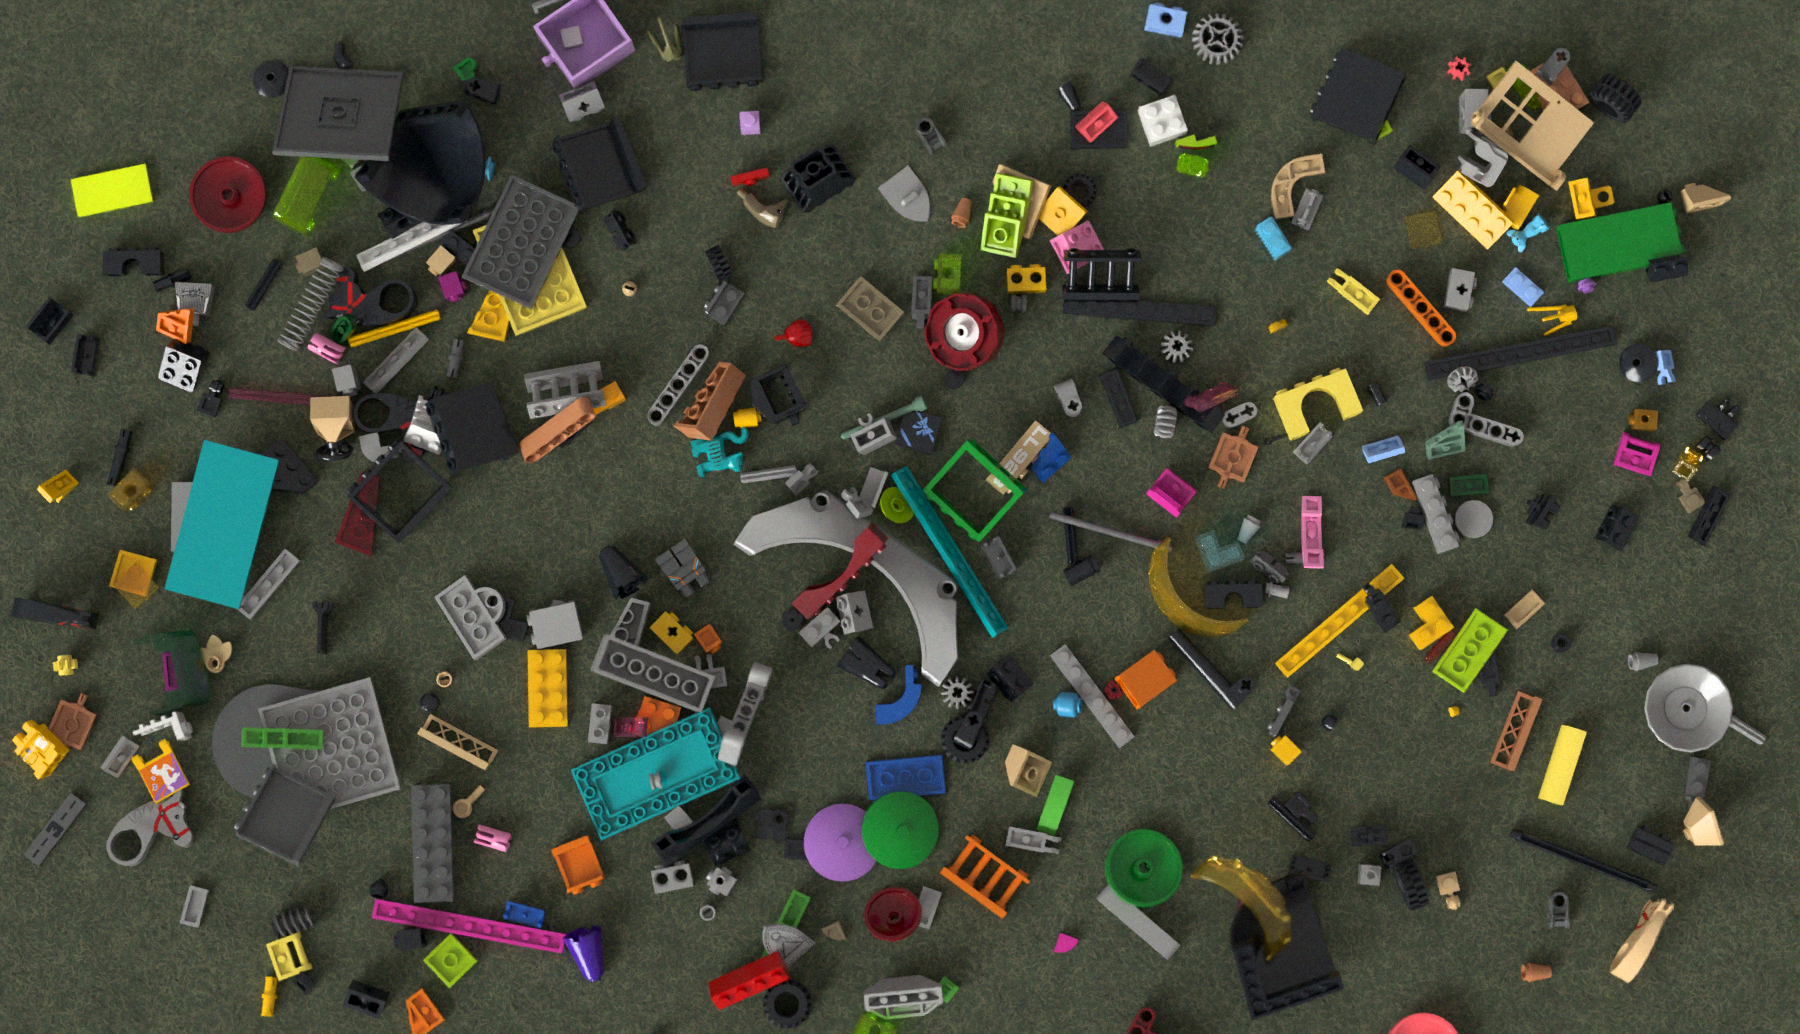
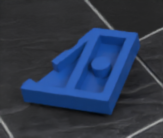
[1031,433,1072,483]

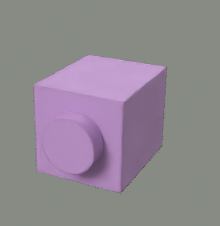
[740,111,761,135]

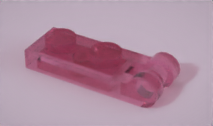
[1185,382,1238,412]

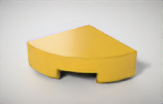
[1268,319,1288,334]

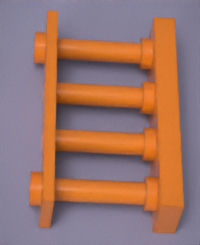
[940,834,1030,919]

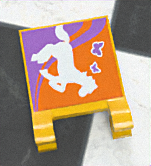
[131,739,190,804]

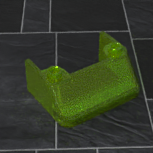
[273,156,342,238]

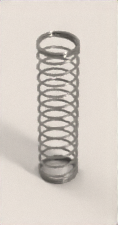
[277,257,344,352]

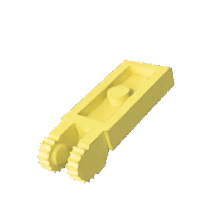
[1327,268,1380,315]

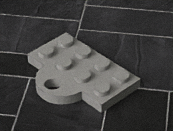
[435,575,507,661]

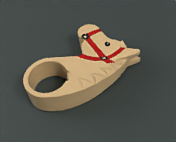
[1610,899,1674,983]

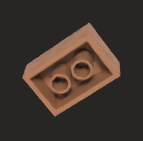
[1530,55,1589,110]

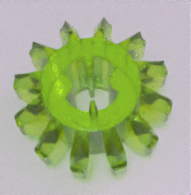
[1177,154,1209,178]

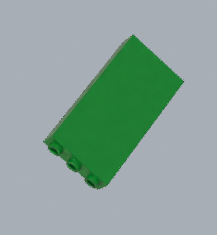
[1556,203,1685,283]

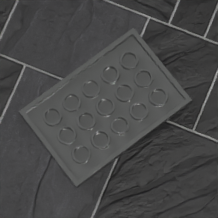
[462,174,579,310]

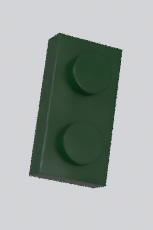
[1448,474,1489,497]

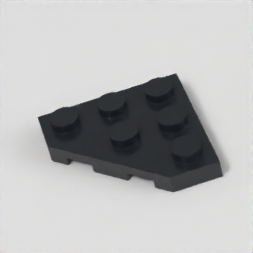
[260,438,318,494]

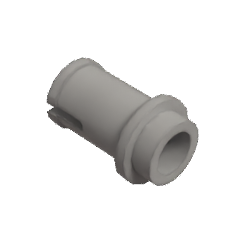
[1264,581,1289,599]

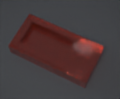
[1424,631,1456,665]

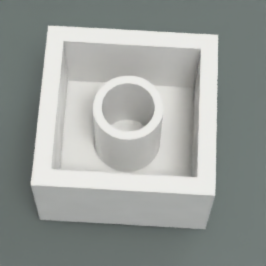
[1138,95,1188,147]

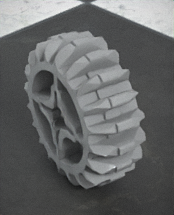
[1192,13,1243,65]

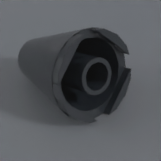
[599,545,648,600]

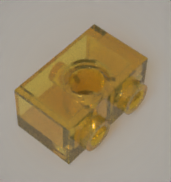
[107,468,154,513]

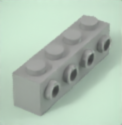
[1412,474,1460,554]

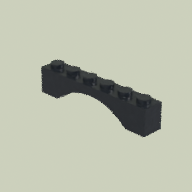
[651,775,761,867]

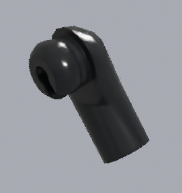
[334,43,353,69]

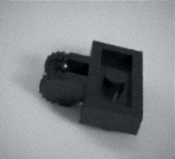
[1696,397,1740,440]

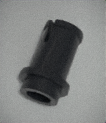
[1367,381,1387,407]

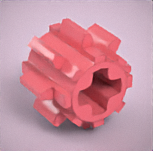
[1447,56,1471,81]

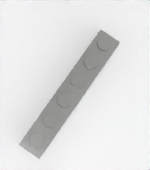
[1050,644,1135,748]

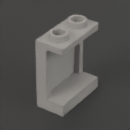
[527,599,584,649]

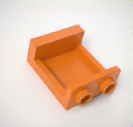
[1114,649,1177,709]
[551,835,605,895]

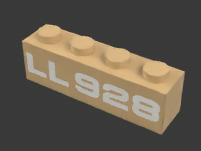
[986,420,1051,495]

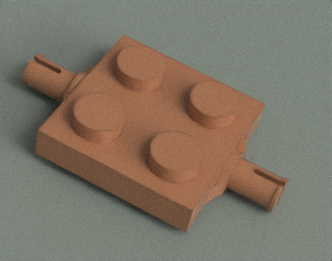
[1208,426,1258,489]
[48,693,98,750]

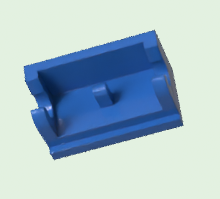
[503,900,547,929]

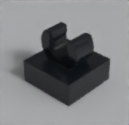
[1401,506,1424,530]

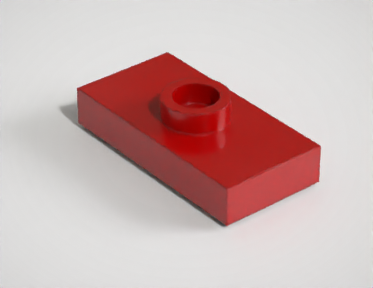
[730,168,769,186]

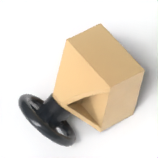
[310,396,355,461]

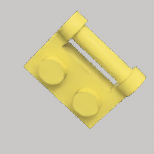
[266,932,313,981]

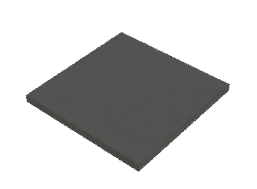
[272,66,404,161]

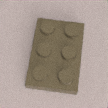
[836,276,904,342]

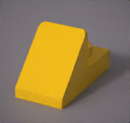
[37,469,79,503]

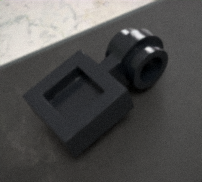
[197,379,225,417]

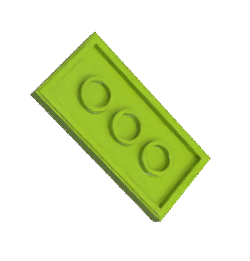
[1432,608,1508,693]

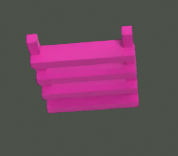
[1146,467,1197,518]

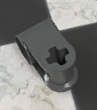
[1536,48,1570,86]
[916,117,947,155]
[1547,891,1570,929]

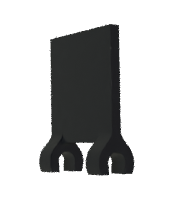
[312,601,334,655]

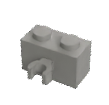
[850,413,898,455]
[799,607,841,649]

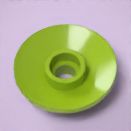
[880,487,914,523]

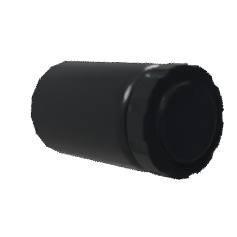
[1063,555,1100,586]

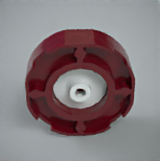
[924,293,1004,371]

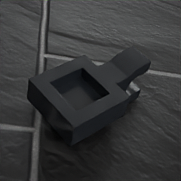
[1284,792,1318,825]

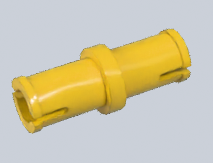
[261,977,278,1017]

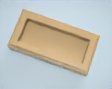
[1504,589,1545,629]

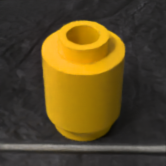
[733,407,762,429]

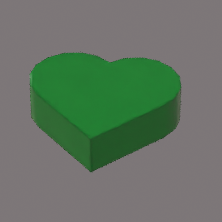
[453,58,477,81]

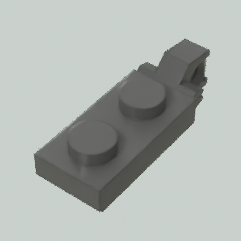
[911,275,932,330]
[1267,685,1301,738]
[1684,757,1711,811]

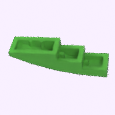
[241,727,323,750]
[760,889,811,959]

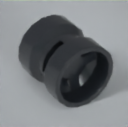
[1694,435,1721,462]

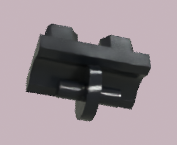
[1525,493,1560,530]
[1350,825,1387,847]

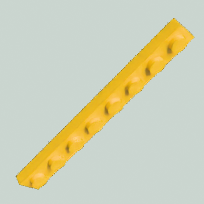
[1275,564,1404,678]

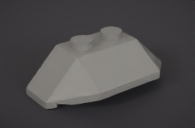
[864,975,943,1019]

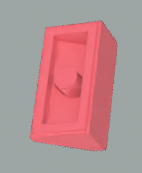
[1075,101,1118,143]

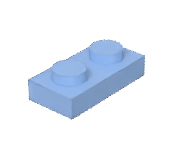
[1502,267,1544,307]
[1362,435,1405,463]

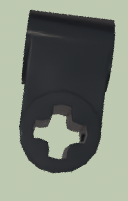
[462,77,501,105]
[953,711,982,749]

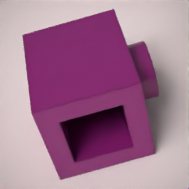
[438,271,467,303]

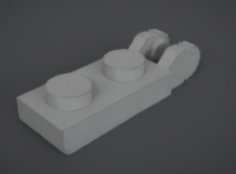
[1005,826,1062,854]

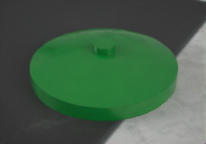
[861,791,939,869]
[1105,829,1183,907]

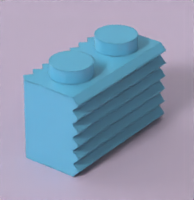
[1255,216,1292,260]

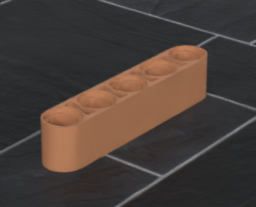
[519,397,595,463]

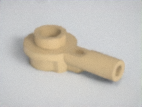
[453,785,485,818]

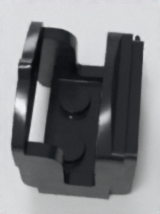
[751,363,808,426]

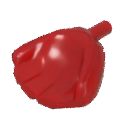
[774,319,813,347]

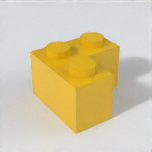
[1408,596,1454,650]

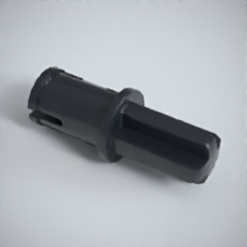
[152,269,191,293]

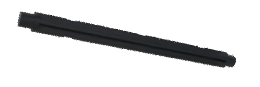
[1509,829,1658,893]

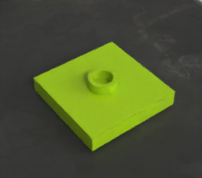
[423,933,478,988]

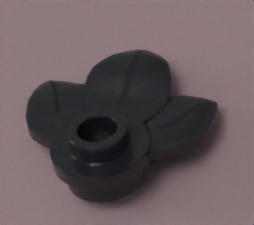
[753,808,789,844]

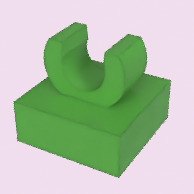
[939,976,959,1003]

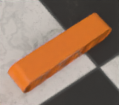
[1386,270,1456,347]

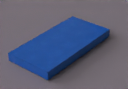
[866,755,946,800]

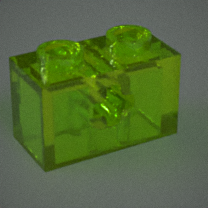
[933,254,962,295]

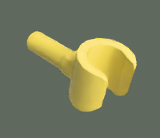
[1336,653,1364,671]

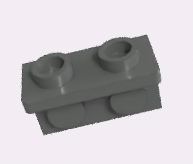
[704,280,745,326]

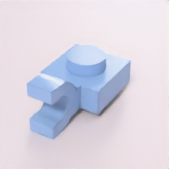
[1655,350,1675,385]

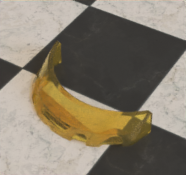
[1149,536,1249,636]
[1190,855,1292,961]

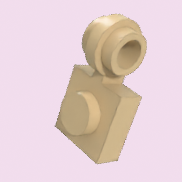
[1436,871,1460,910]

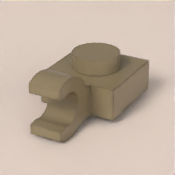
[1676,478,1705,513]

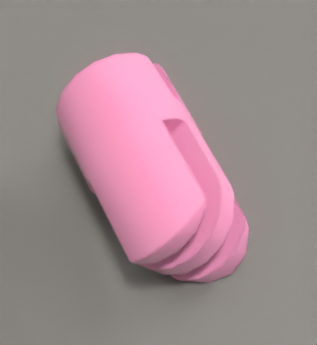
[308,333,346,365]
[474,824,512,852]

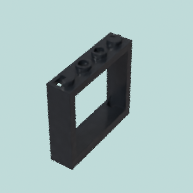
[348,439,452,543]

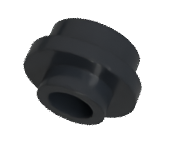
[1474,383,1493,401]
[1551,633,1571,653]

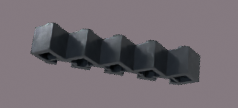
[1102,336,1225,433]

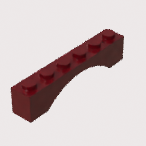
[792,522,889,619]

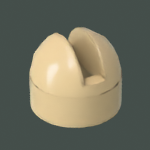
[622,281,638,297]
[436,671,452,687]

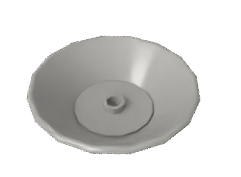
[1644,663,1733,752]

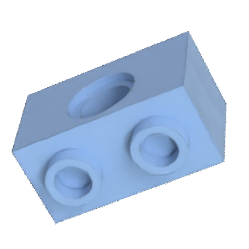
[1144,3,1187,38]

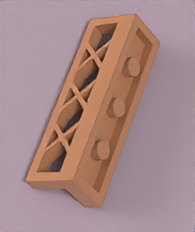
[1490,691,1542,771]

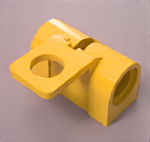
[1569,178,1614,221]
[1502,185,1539,231]

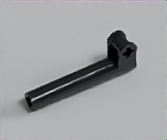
[1168,628,1255,710]

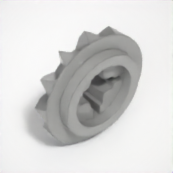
[1447,366,1478,393]

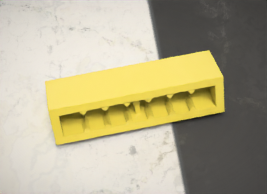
[1538,725,1587,805]

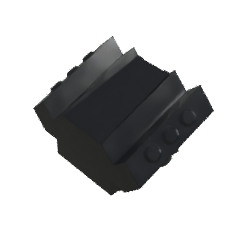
[781,145,856,213]

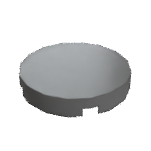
[1454,500,1493,538]

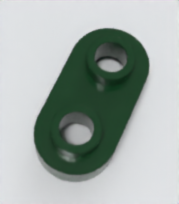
[330,313,357,344]

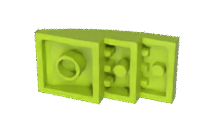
[981,173,1034,258]

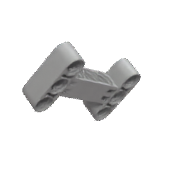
[718,662,773,766]

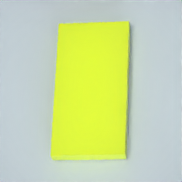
[70,164,154,217]

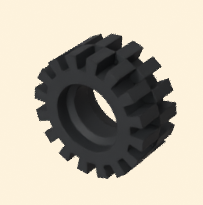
[1063,173,1097,207]
[705,245,733,282]

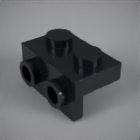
[1645,253,1688,283]
[26,297,73,345]
[1595,505,1639,551]
[987,655,1034,702]

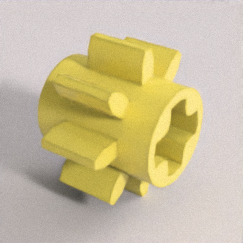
[53,655,78,676]

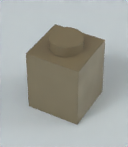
[295,247,326,276]

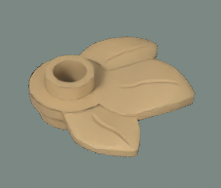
[197,635,232,673]

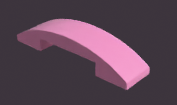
[1301,496,1324,568]

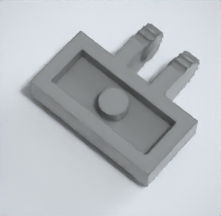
[695,654,728,689]

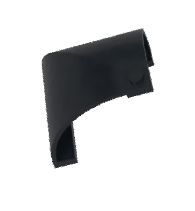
[354,100,486,225]
[1230,870,1344,1021]

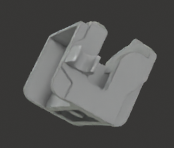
[1458,129,1508,187]

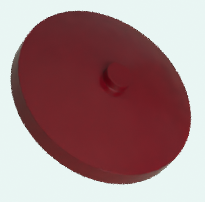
[189,156,267,233]

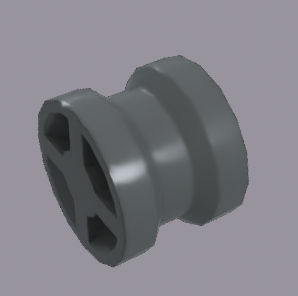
[1011,293,1027,313]

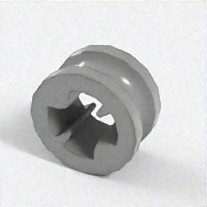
[649,771,663,790]

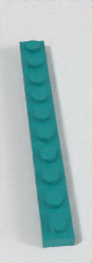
[891,466,1008,638]

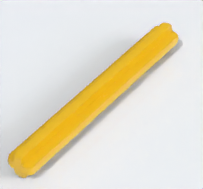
[348,310,441,347]

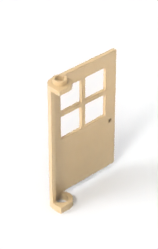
[1471,61,1594,191]

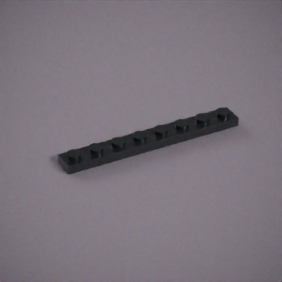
[1062,300,1216,326]

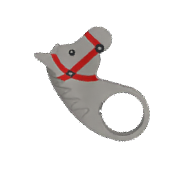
[107,790,195,866]

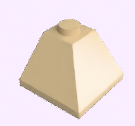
[1680,183,1731,214]
[1005,744,1052,797]
[1683,796,1724,845]

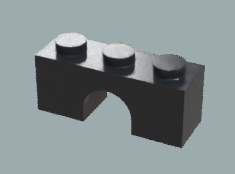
[103,247,164,277]
[1203,580,1263,609]

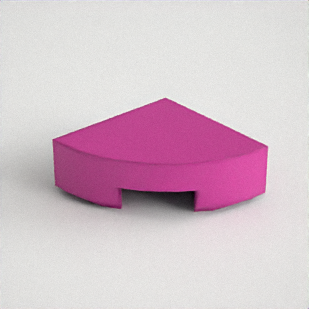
[1054,933,1079,953]

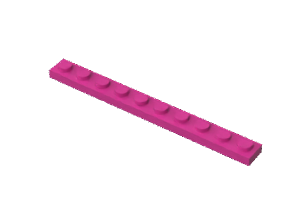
[372,899,566,953]

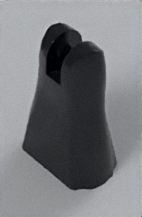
[837,636,896,689]

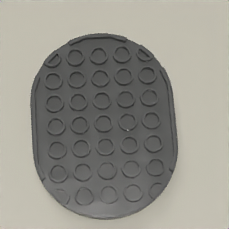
[212,684,319,798]

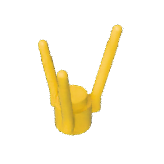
[1527,304,1577,336]

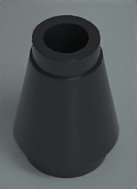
[1057,82,1081,111]

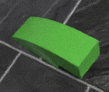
[1036,775,1074,836]

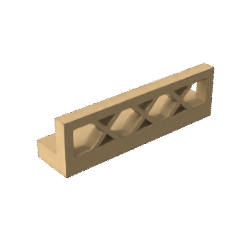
[418,714,498,771]

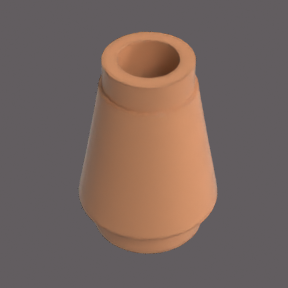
[951,198,972,228]
[1521,963,1552,982]

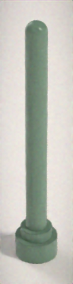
[841,395,928,440]

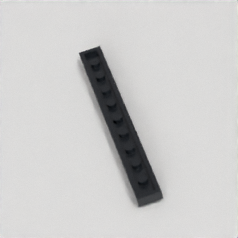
[1424,326,1616,381]

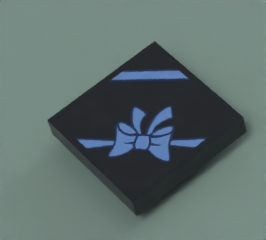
[895,410,942,455]

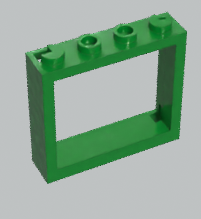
[923,438,1028,542]

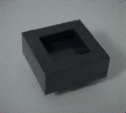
[293,971,315,995]

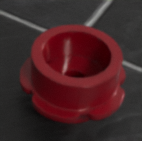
[1104,680,1123,699]

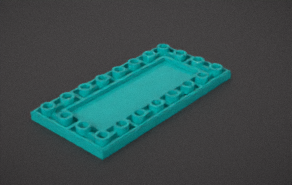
[164,440,280,609]
[571,707,741,840]

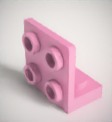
[1050,221,1104,274]

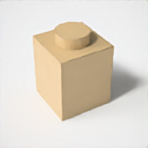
[426,246,457,276]

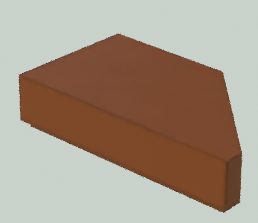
[1384,468,1418,501]

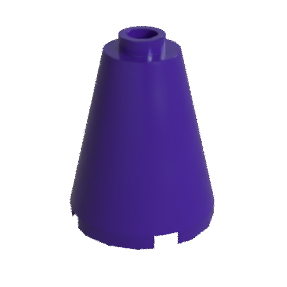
[563,925,604,982]

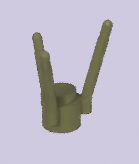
[647,17,682,63]

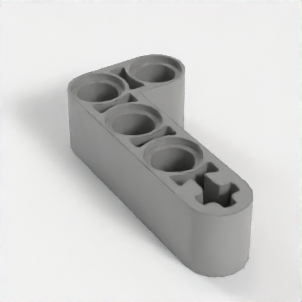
[1449,392,1524,447]

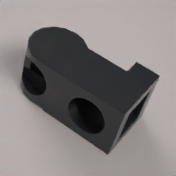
[1379,837,1418,869]

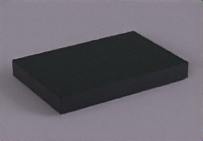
[1070,110,1128,150]

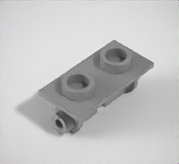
[1291,189,1323,231]

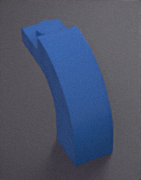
[876,665,921,725]

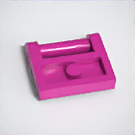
[1613,432,1660,476]

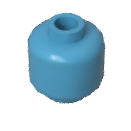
[1053,692,1083,717]

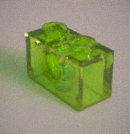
[852,1012,897,1034]

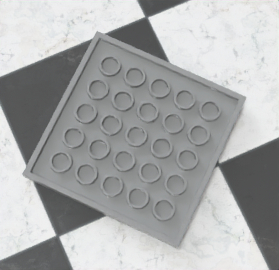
[258,677,401,809]

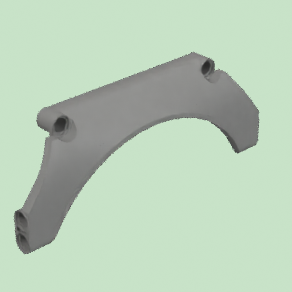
[733,490,959,687]

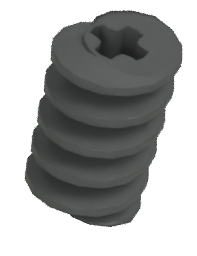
[272,905,315,938]

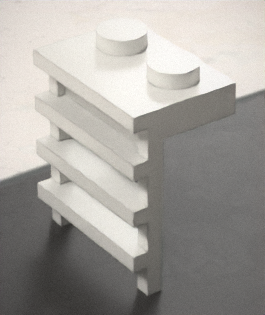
[403,395,442,455]
[133,711,193,740]

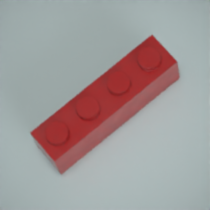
[708,951,789,1010]

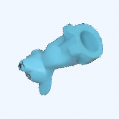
[1507,213,1550,252]

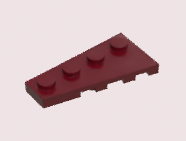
[335,471,379,556]

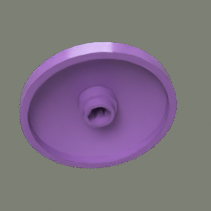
[804,804,876,881]

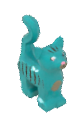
[690,427,749,477]

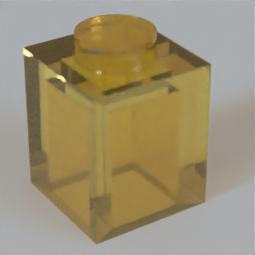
[1672,447,1703,482]

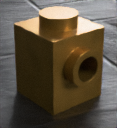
[1627,409,1658,432]

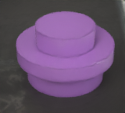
[1578,277,1597,294]

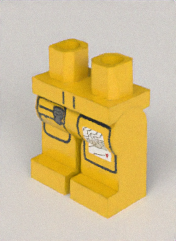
[12,720,69,779]

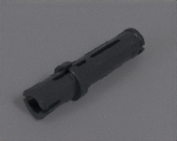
[106,429,133,487]

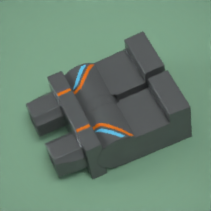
[655,539,710,598]

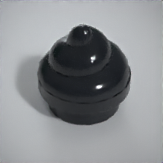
[369,878,389,899]

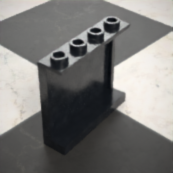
[681,12,763,91]
[1310,48,1406,146]
[552,116,647,211]
[425,382,519,475]

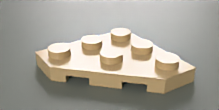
[993,164,1051,239]

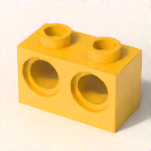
[1006,264,1046,294]

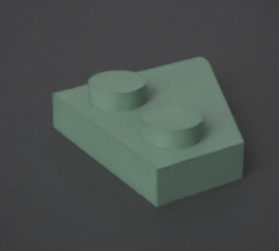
[1425,420,1465,460]

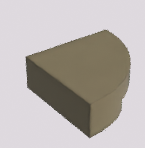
[821,921,847,940]

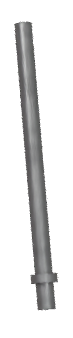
[385,208,495,263]
[1049,511,1173,553]

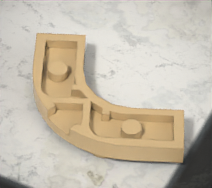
[1271,154,1325,220]

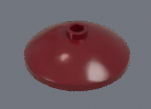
[864,887,922,941]

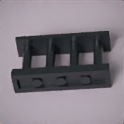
[1062,248,1142,300]

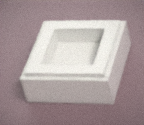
[560,25,583,49]

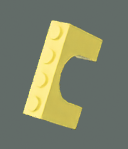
[1273,368,1363,441]

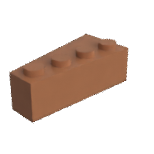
[674,362,746,441]

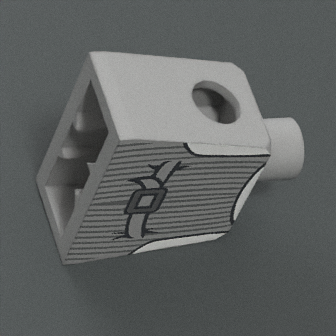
[175,282,215,327]

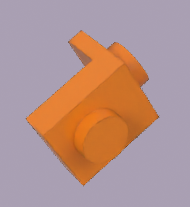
[694,624,723,654]

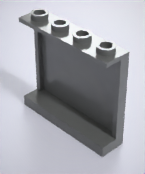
[234,764,336,866]

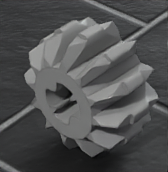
[1161,331,1193,363]
[1154,405,1177,438]
[941,676,974,709]

